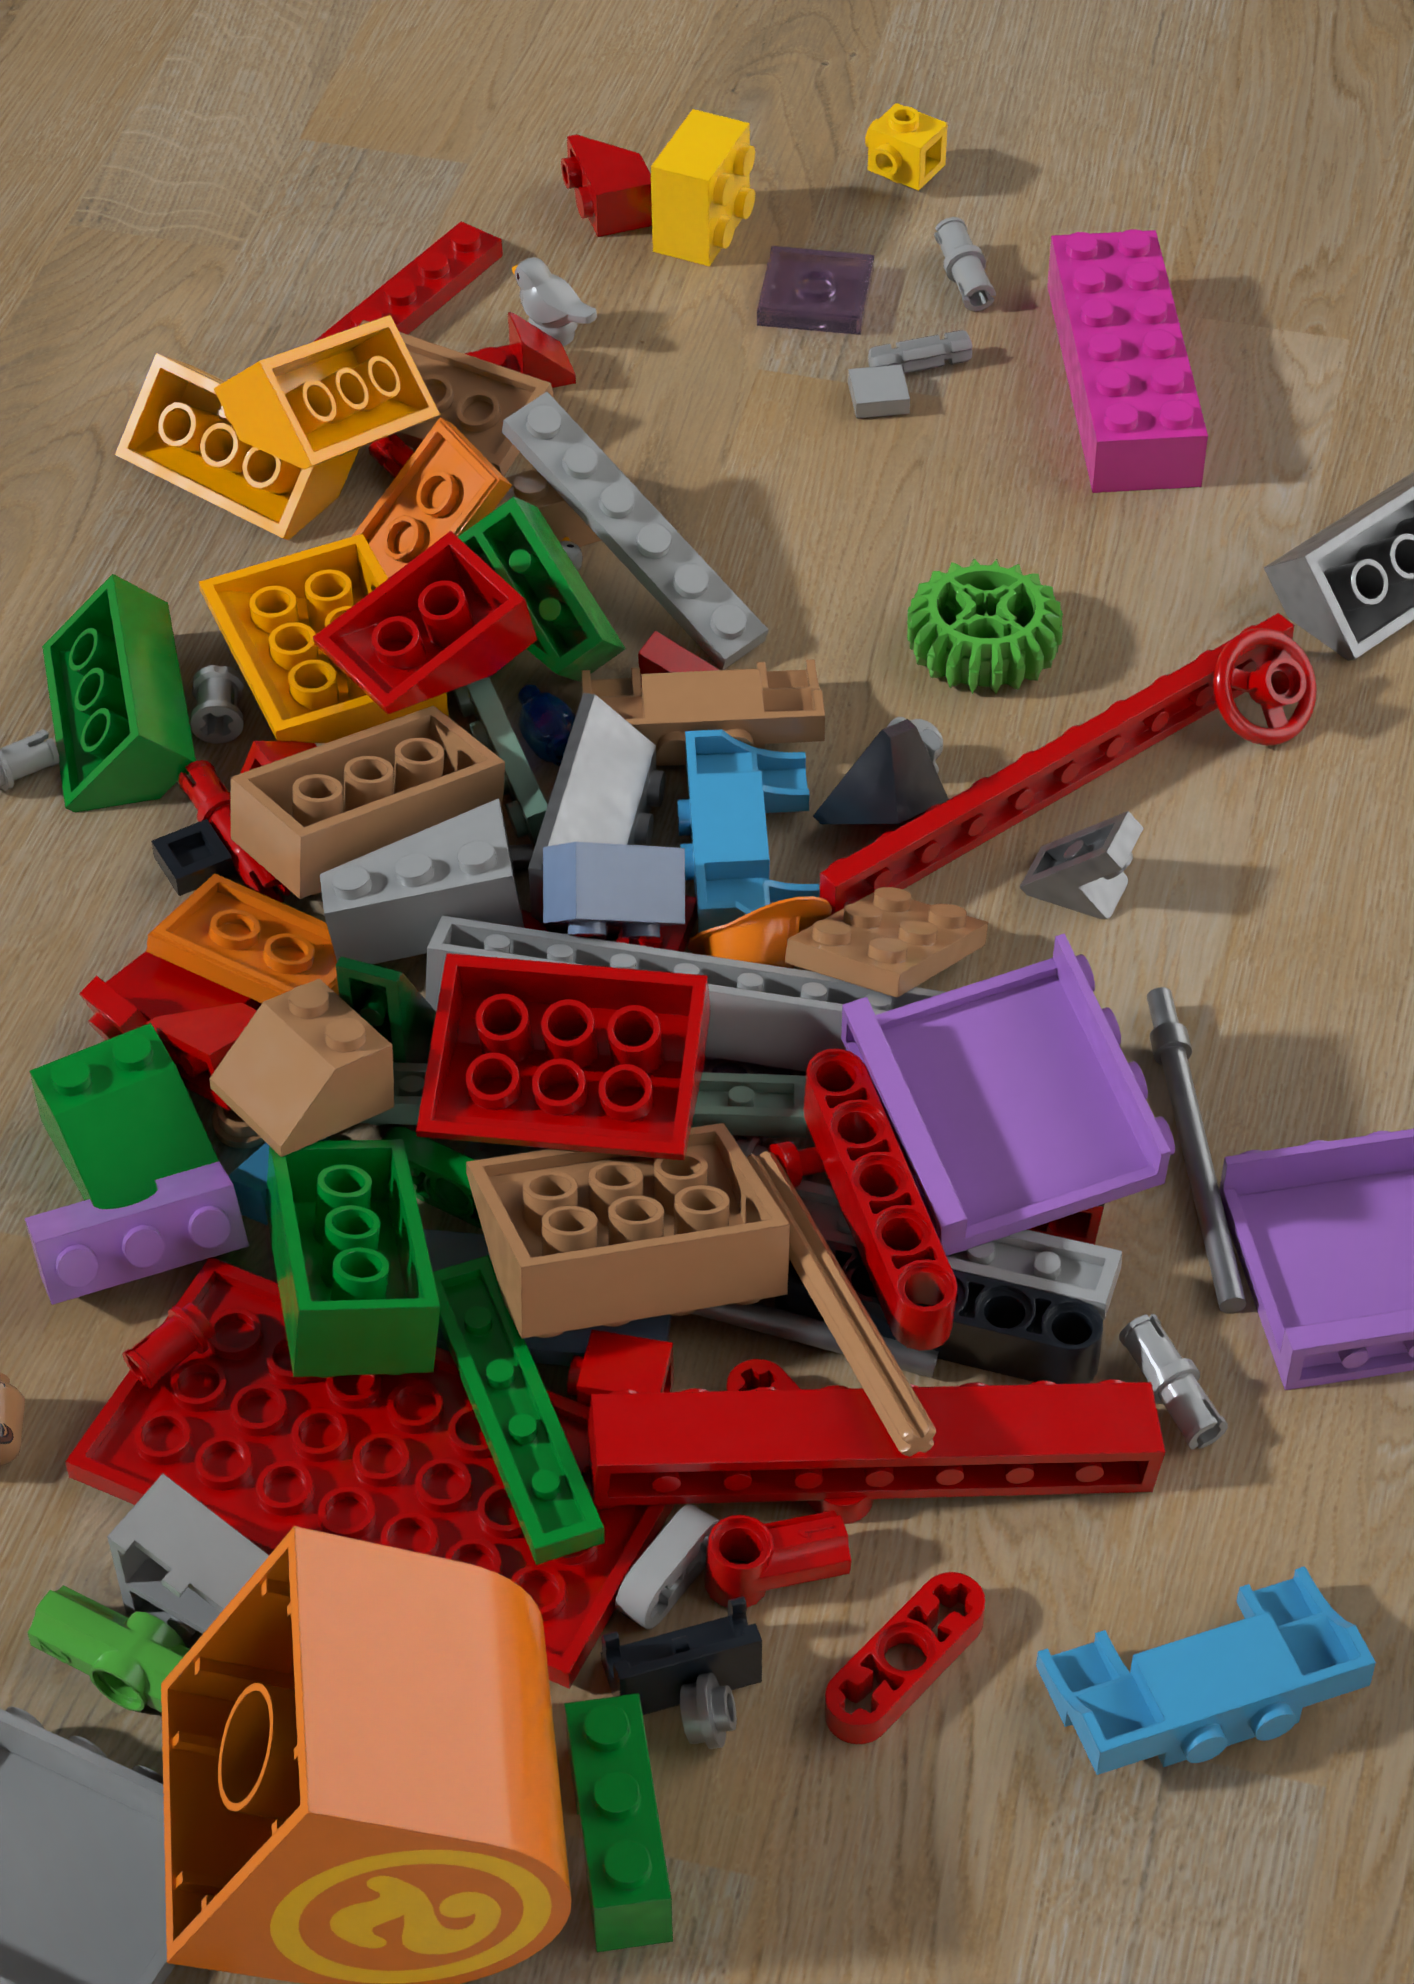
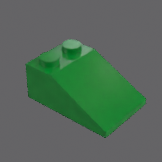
[29,1023,219,1209]

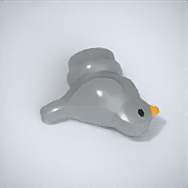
[512,257,597,346]

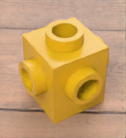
[865,103,948,191]

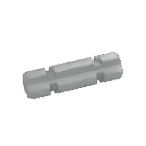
[868,330,972,374]

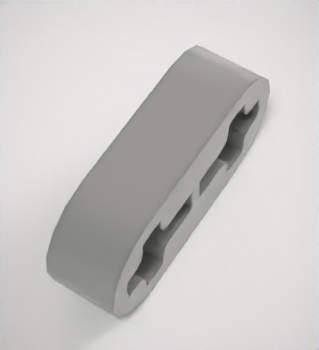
[615,1504,720,1629]

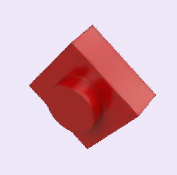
[79,975,148,1040]

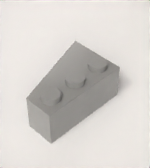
[320,798,524,964]
[107,1474,269,1649]

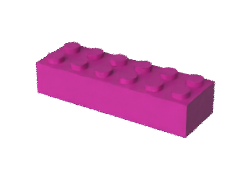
[1047,229,1208,493]

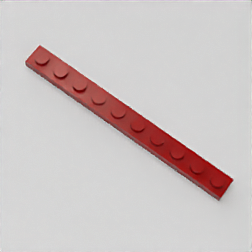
[819,613,1295,916]

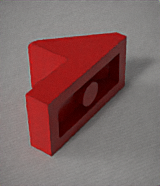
[464,312,576,388]

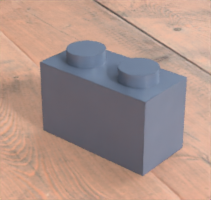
[543,842,685,939]

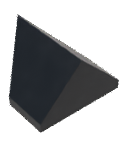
[813,719,949,825]

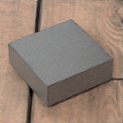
[848,364,910,418]

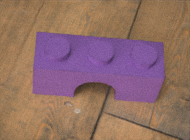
[25,1161,249,1305]

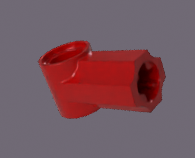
[704,1510,852,1608]

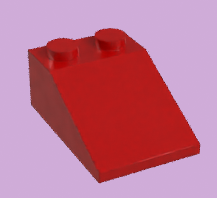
[312,531,537,715]

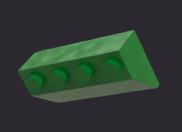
[42,574,196,812]

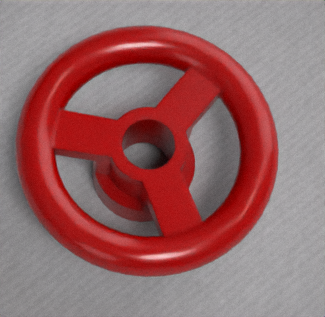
[1213,628,1317,745]

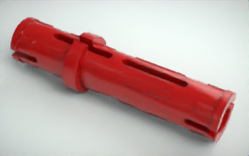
[178,760,291,903]

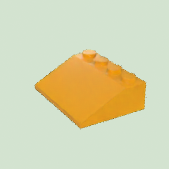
[199,533,449,744]

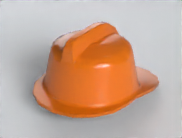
[688,896,832,969]

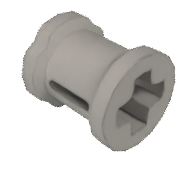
[190,665,244,744]

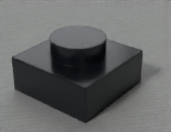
[151,819,235,896]

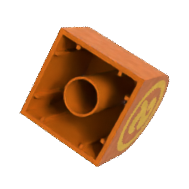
[161,1526,572,1984]

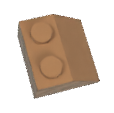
[210,979,394,1157]

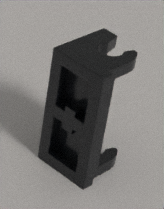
[600,1596,762,1715]

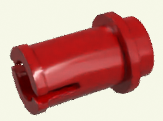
[122,1303,215,1388]

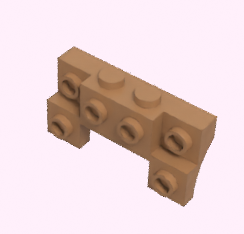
[581,659,825,766]

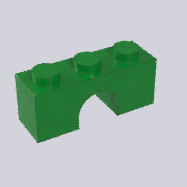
[564,1693,673,1952]

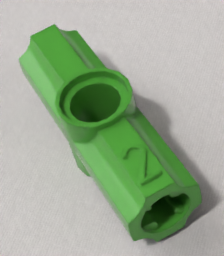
[27,1585,190,1713]

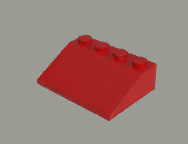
[416,953,711,1161]

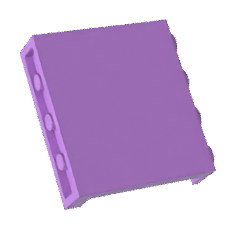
[841,933,1175,1256]
[1219,1129,1414,1390]

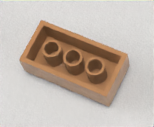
[231,705,505,899]

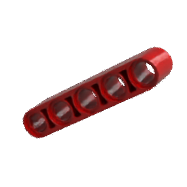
[803,1048,958,1351]

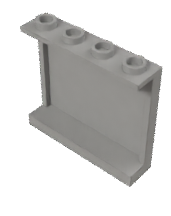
[0,1706,176,1984]

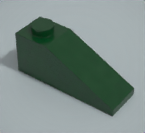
[335,956,436,1063]

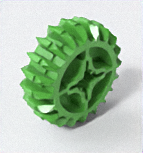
[907,558,1063,694]

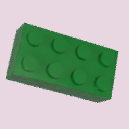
[265,1139,440,1378]

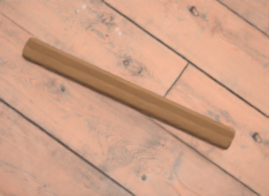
[747,1151,936,1457]

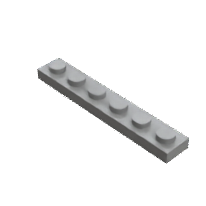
[502,392,768,670]

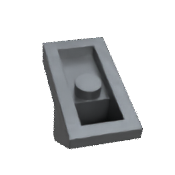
[1020,811,1144,919]

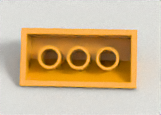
[213,315,440,470]
[115,353,359,540]

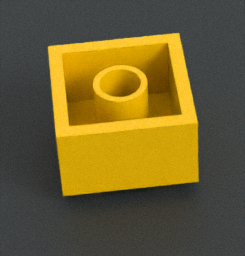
[651,109,755,266]

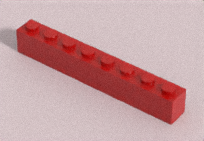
[587,1379,1166,1506]

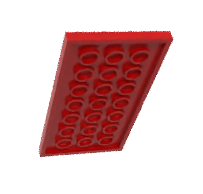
[65,1257,675,1689]

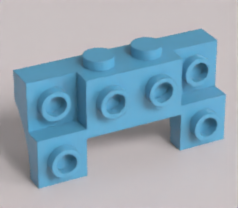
[677,729,820,933]
[1036,1566,1376,1775]

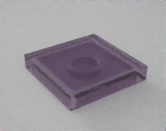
[757,246,874,335]

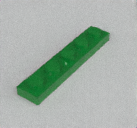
[433,1255,605,1565]

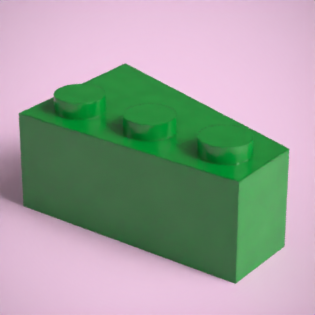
[458,496,626,682]

